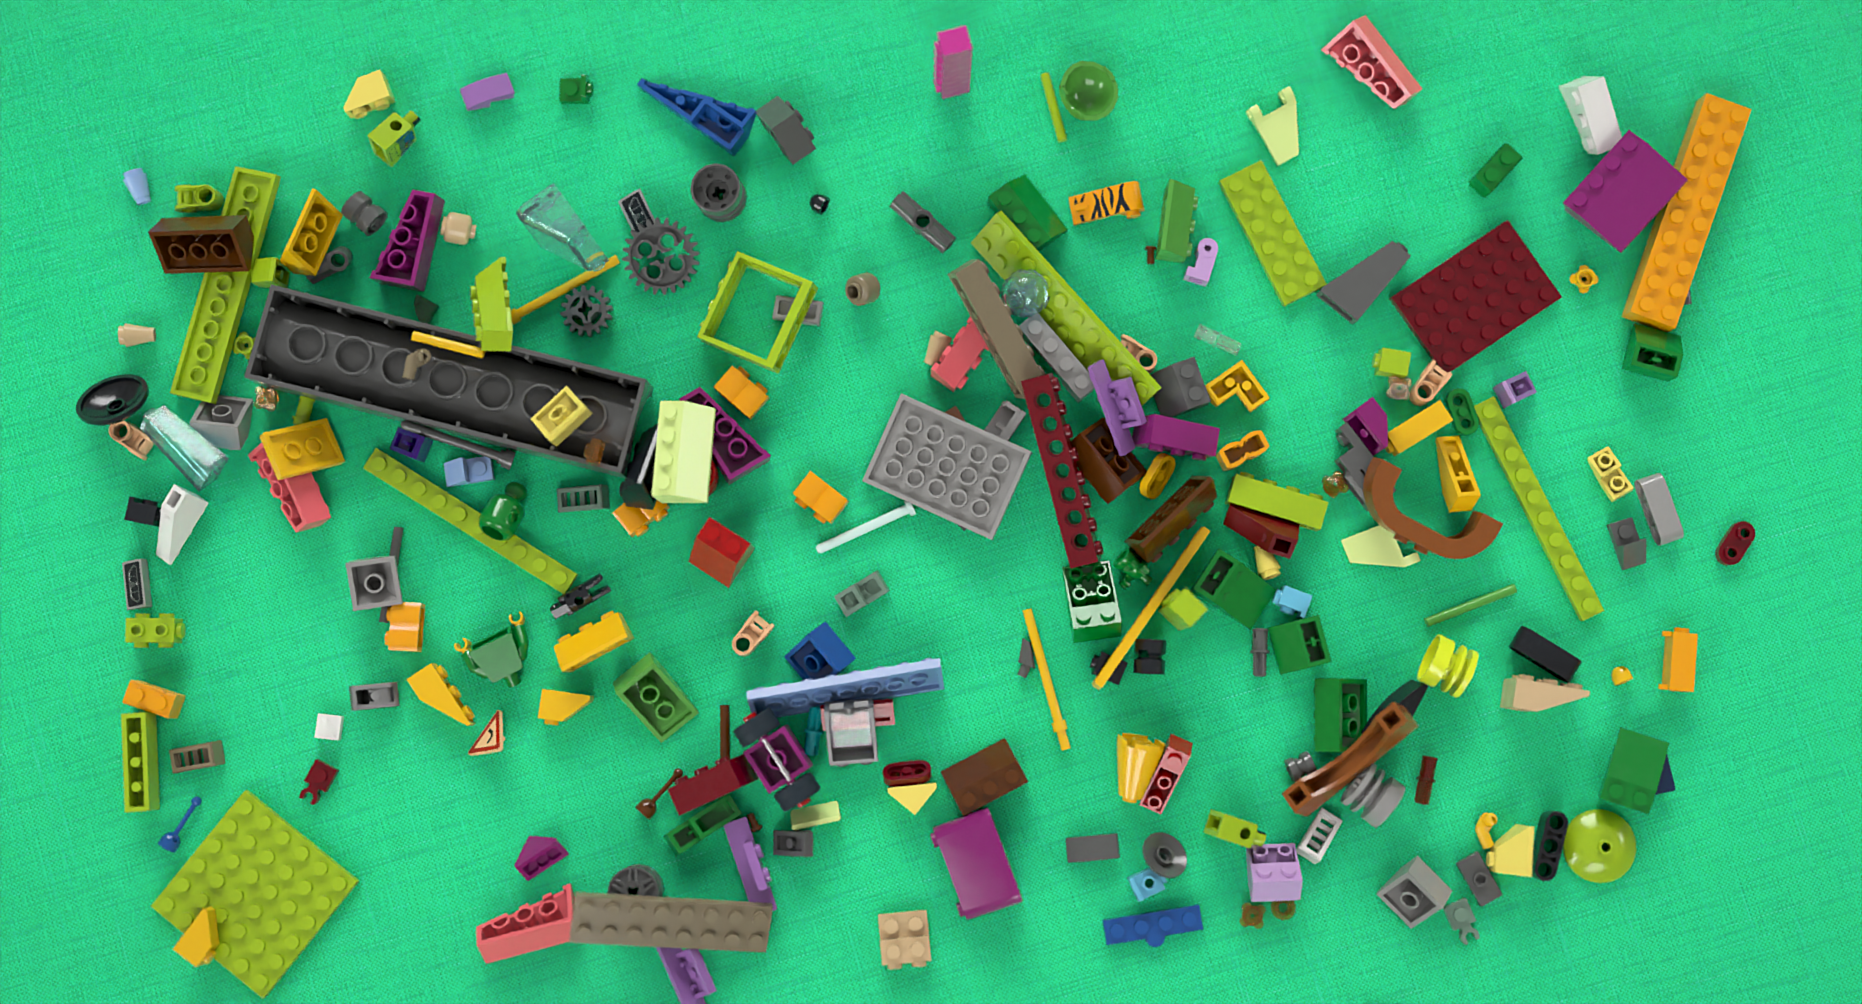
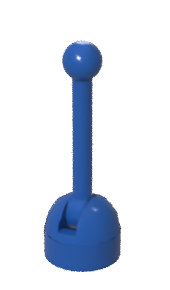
[158,796,202,853]

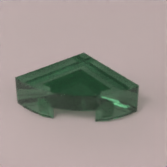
[414,294,439,324]

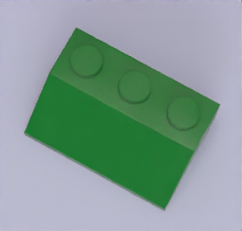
[988,175,1068,252]
[1314,678,1367,752]

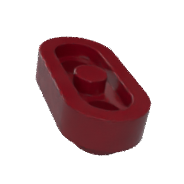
[1715,521,1755,566]
[883,760,932,787]

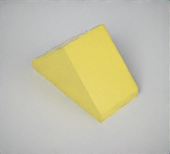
[888,782,937,815]

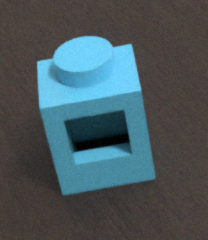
[1272,585,1312,619]
[1127,867,1167,902]

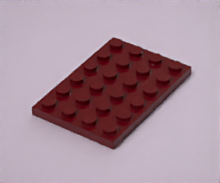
[1390,220,1562,373]

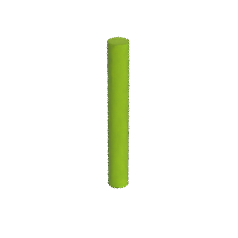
[1040,73,1067,143]

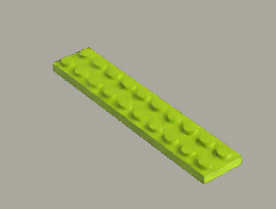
[170,166,281,405]
[971,211,1162,406]

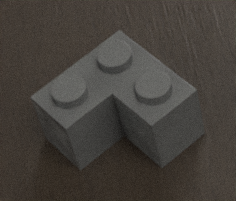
[756,96,816,165]

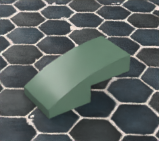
[834,571,890,617]

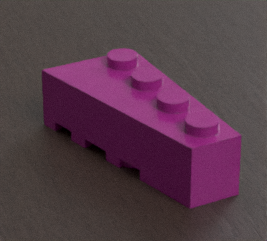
[369,190,445,292]

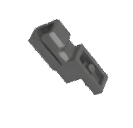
[1335,422,1396,511]

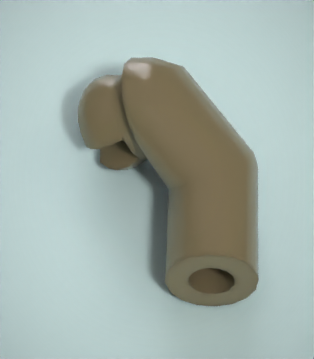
[402,348,431,380]

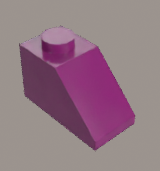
[1342,397,1388,456]

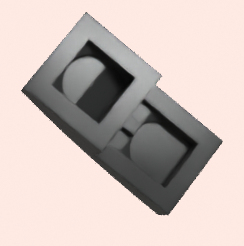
[1065,833,1120,863]

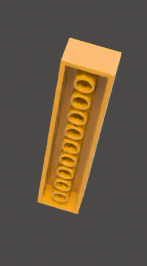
[1621,93,1752,332]

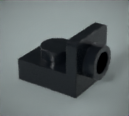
[1089,651,1128,685]

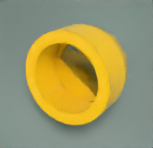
[1611,666,1633,686]

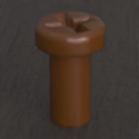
[1145,246,1157,264]
[747,813,763,833]

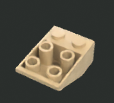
[1500,674,1590,712]

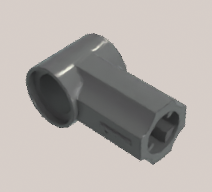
[306,246,353,284]

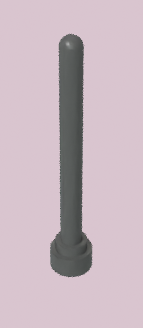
[401,420,516,470]

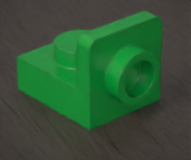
[559,75,593,104]

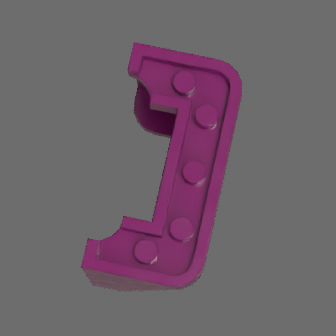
[930,807,1023,920]

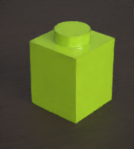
[1372,348,1411,379]

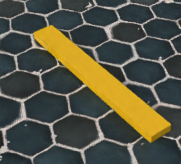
[1092,526,1210,690]

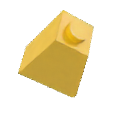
[1385,400,1453,456]

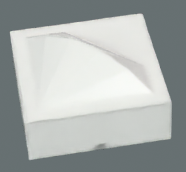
[314,713,344,741]

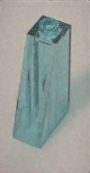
[140,405,229,492]

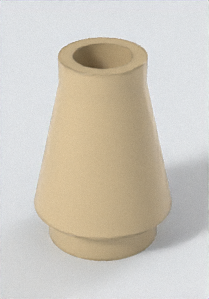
[118,323,156,347]
[923,331,952,366]

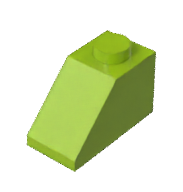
[251,257,290,288]

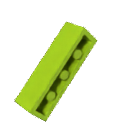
[1225,472,1329,532]
[1158,588,1207,631]
[121,712,160,812]

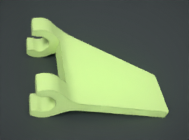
[1246,86,1299,166]
[1341,525,1421,567]

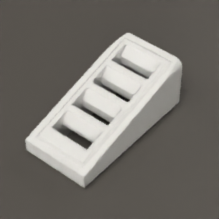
[1296,808,1342,864]

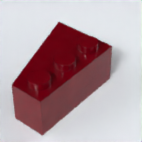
[668,754,758,816]

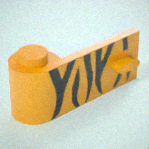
[1068,181,1144,225]

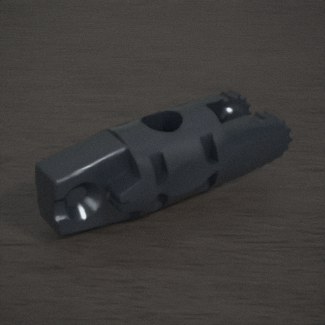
[550,573,611,619]

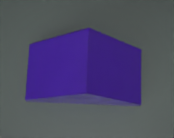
[390,427,433,463]

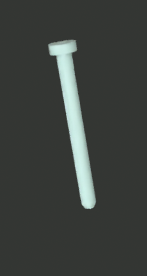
[816,501,916,553]

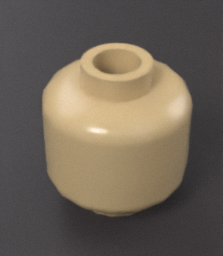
[440,212,476,245]

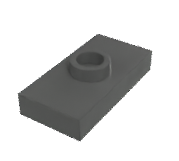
[1455,851,1503,907]

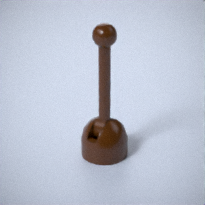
[635,768,683,820]

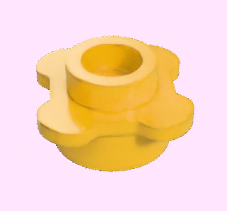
[1569,265,1598,293]

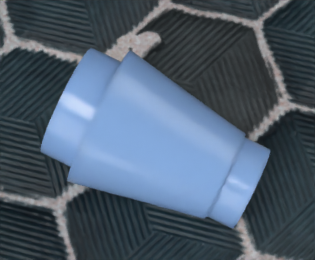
[123,168,151,205]

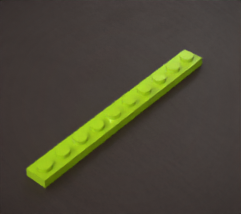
[1474,396,1605,621]
[363,448,578,594]

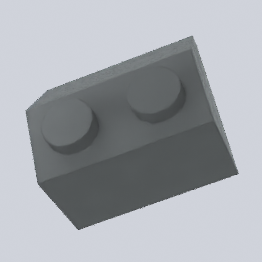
[1150,357,1211,418]

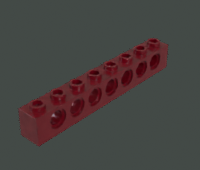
[1021,372,1104,568]

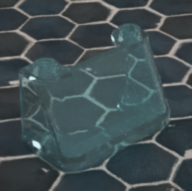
[516,183,609,272]

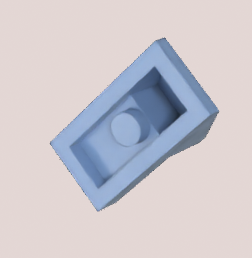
[444,456,495,487]

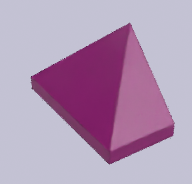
[514,836,569,881]

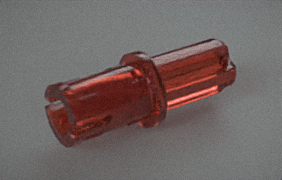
[1414,755,1438,805]

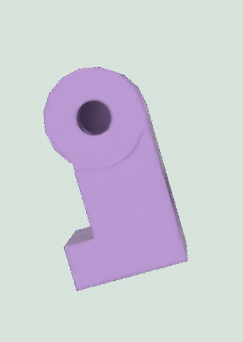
[1183,238,1218,287]

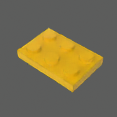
[259,418,345,480]

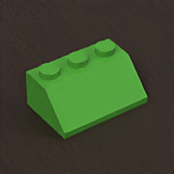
[1156,179,1198,263]

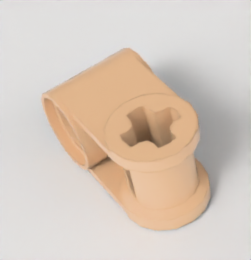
[1120,334,1157,373]
[1409,359,1452,406]
[109,421,160,461]
[732,610,775,657]

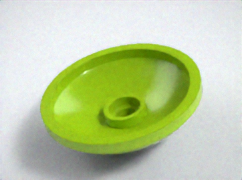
[1562,809,1636,883]

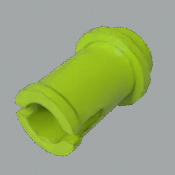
[292,396,315,425]

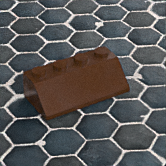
[148,215,254,274]

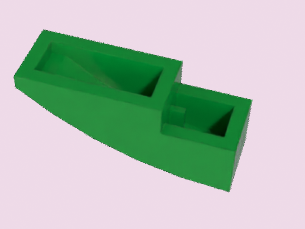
[663,793,742,857]

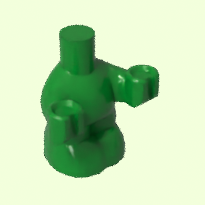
[1113,548,1153,590]

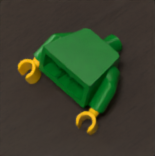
[454,611,529,688]

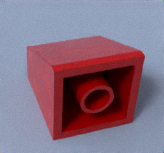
[688,517,755,588]

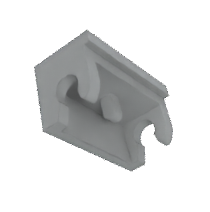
[985,401,1026,441]

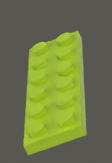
[1219,160,1327,307]

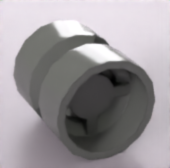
[341,191,388,236]

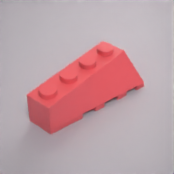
[1321,15,1422,109]
[931,316,989,392]
[248,443,331,533]
[476,883,574,964]

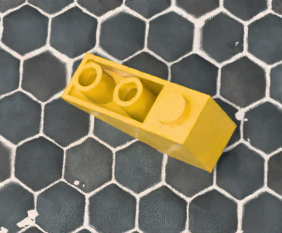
[407,663,475,726]

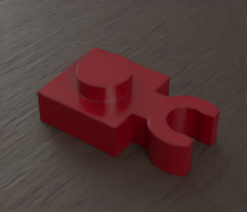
[299,759,339,805]

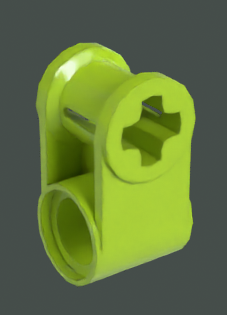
[175,184,224,213]

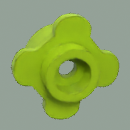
[232,332,256,359]

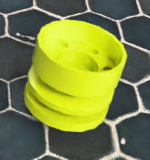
[1417,634,1479,698]

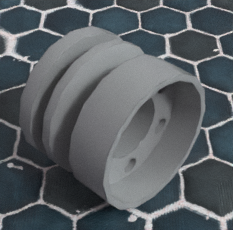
[1340,763,1406,827]

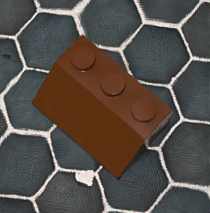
[1062,417,1147,504]
[941,738,1028,816]

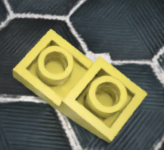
[1587,446,1634,502]

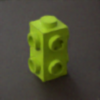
[125,613,186,648]

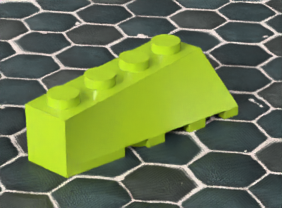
[470,257,513,351]

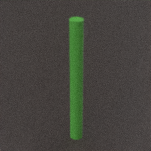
[1424,584,1517,627]

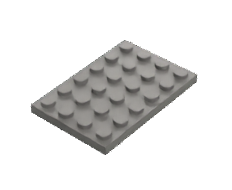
[862,393,1032,540]

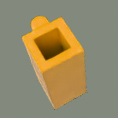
[1658,628,1698,692]

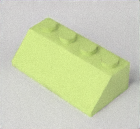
[652,401,716,503]

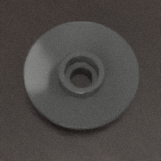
[1143,832,1187,878]

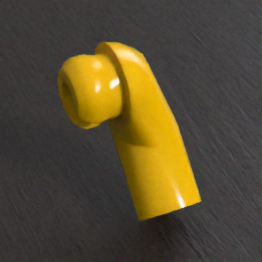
[1475,812,1497,849]

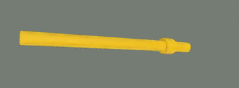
[511,255,620,325]
[1023,608,1071,751]

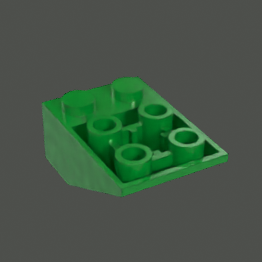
[1190,548,1276,630]
[1062,561,1122,643]

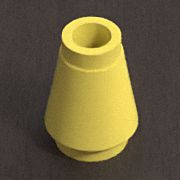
[1254,546,1281,580]

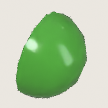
[1059,60,1118,121]

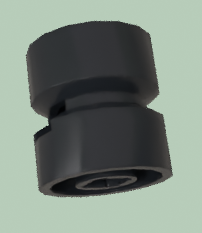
[1133,639,1166,675]

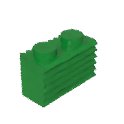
[1469,144,1523,198]

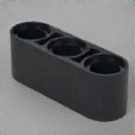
[1509,626,1582,683]
[1532,810,1568,881]

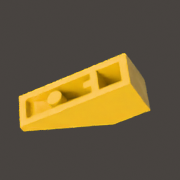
[1436,435,1481,513]

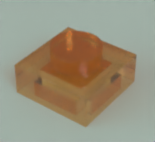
[584,438,605,467]

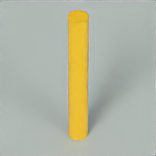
[411,331,485,358]

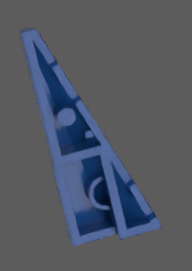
[637,78,757,156]

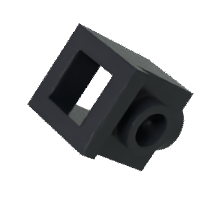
[124,496,161,527]

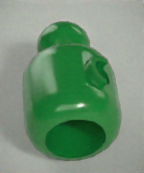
[478,482,527,541]

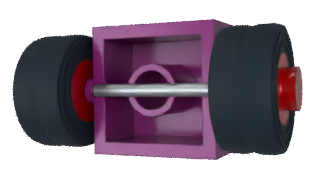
[733,708,821,812]

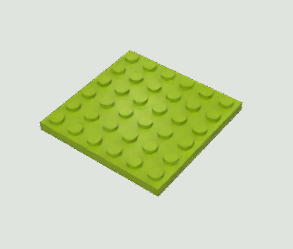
[151,790,359,998]

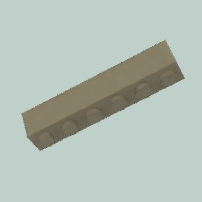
[947,259,1045,399]

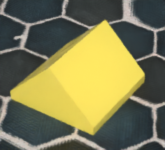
[531,386,593,447]

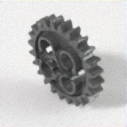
[622,217,700,295]

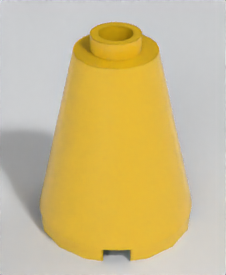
[1117,733,1166,803]

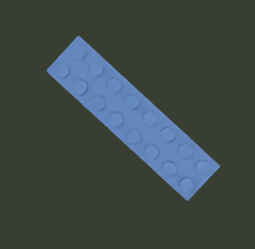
[746,658,944,718]

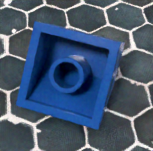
[784,621,856,680]

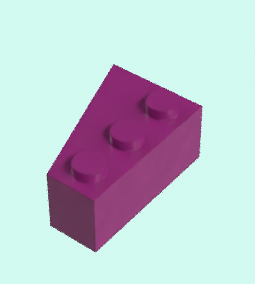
[1132,414,1220,461]

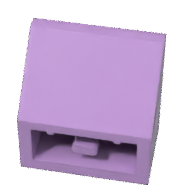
[1246,843,1303,902]

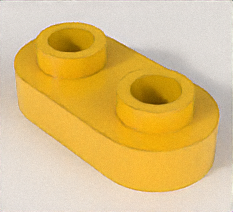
[1140,453,1175,499]

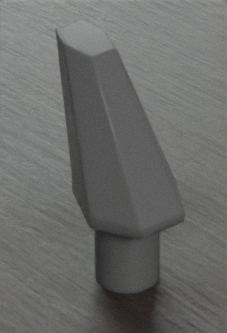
[1017,638,1035,678]

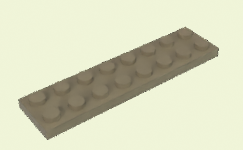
[569,892,773,952]

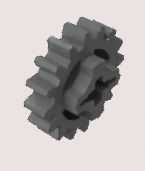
[561,285,613,338]

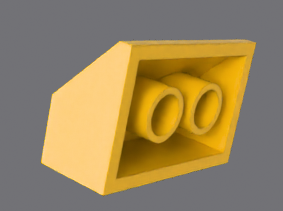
[280,189,343,276]
[553,611,634,673]

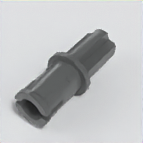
[1250,628,1270,677]

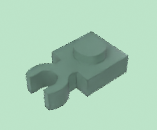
[1442,898,1480,945]

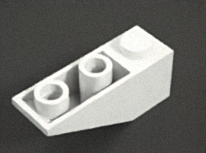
[156,484,208,565]

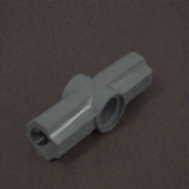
[890,191,956,254]

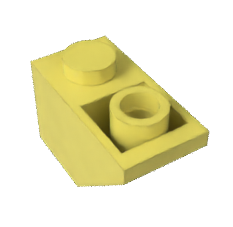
[343,70,395,119]

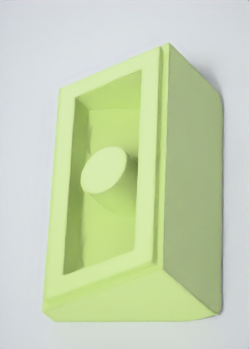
[791,801,841,830]

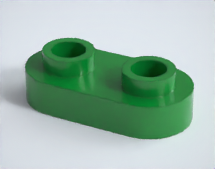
[1445,388,1479,436]

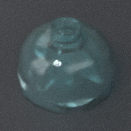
[1001,269,1050,318]

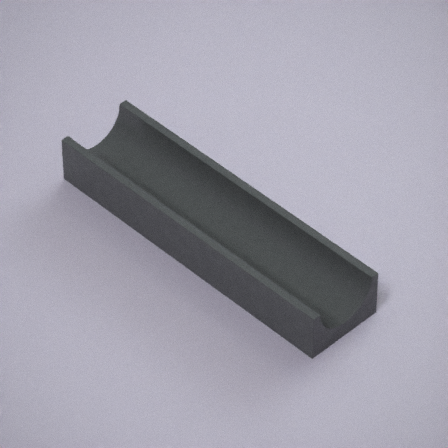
[244,284,654,478]

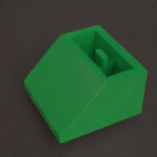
[1622,323,1683,382]
[1267,615,1332,675]

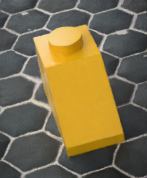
[538,689,594,726]
[173,906,219,967]

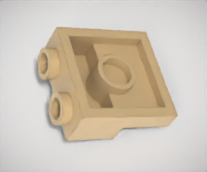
[878,909,931,970]

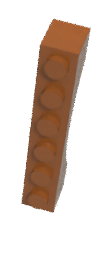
[1282,702,1419,817]

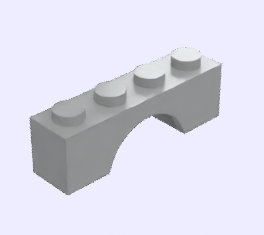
[1019,311,1095,403]

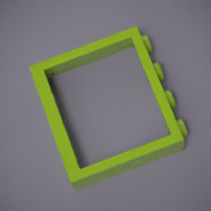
[697,251,818,374]

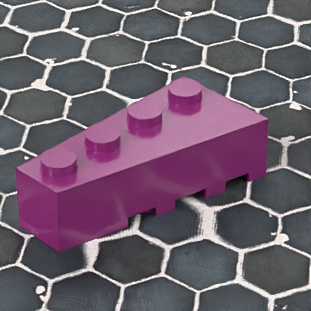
[679,387,771,485]

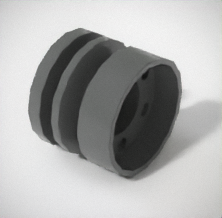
[690,163,747,222]
[607,864,664,897]

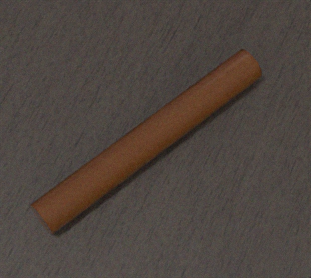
[720,705,730,760]

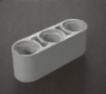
[1634,473,1684,546]

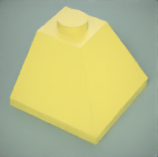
[1486,824,1534,877]

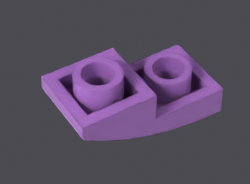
[460,73,515,111]

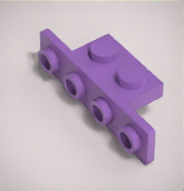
[1088,360,1147,456]
[724,817,777,911]
[656,947,717,1004]

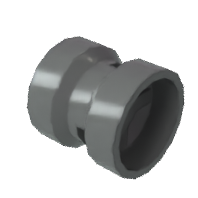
[1284,751,1316,782]

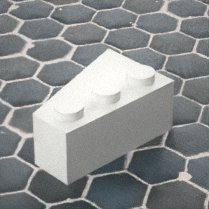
[1559,76,1622,155]

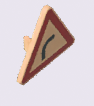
[468,710,505,756]

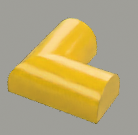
[1205,360,1270,413]

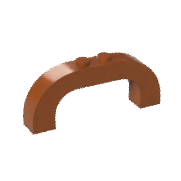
[1363,457,1503,559]

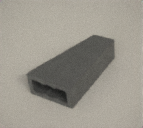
[1316,241,1411,325]

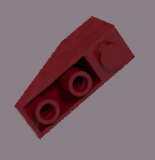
[1223,503,1300,559]

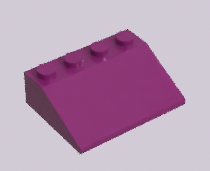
[1563,130,1688,253]

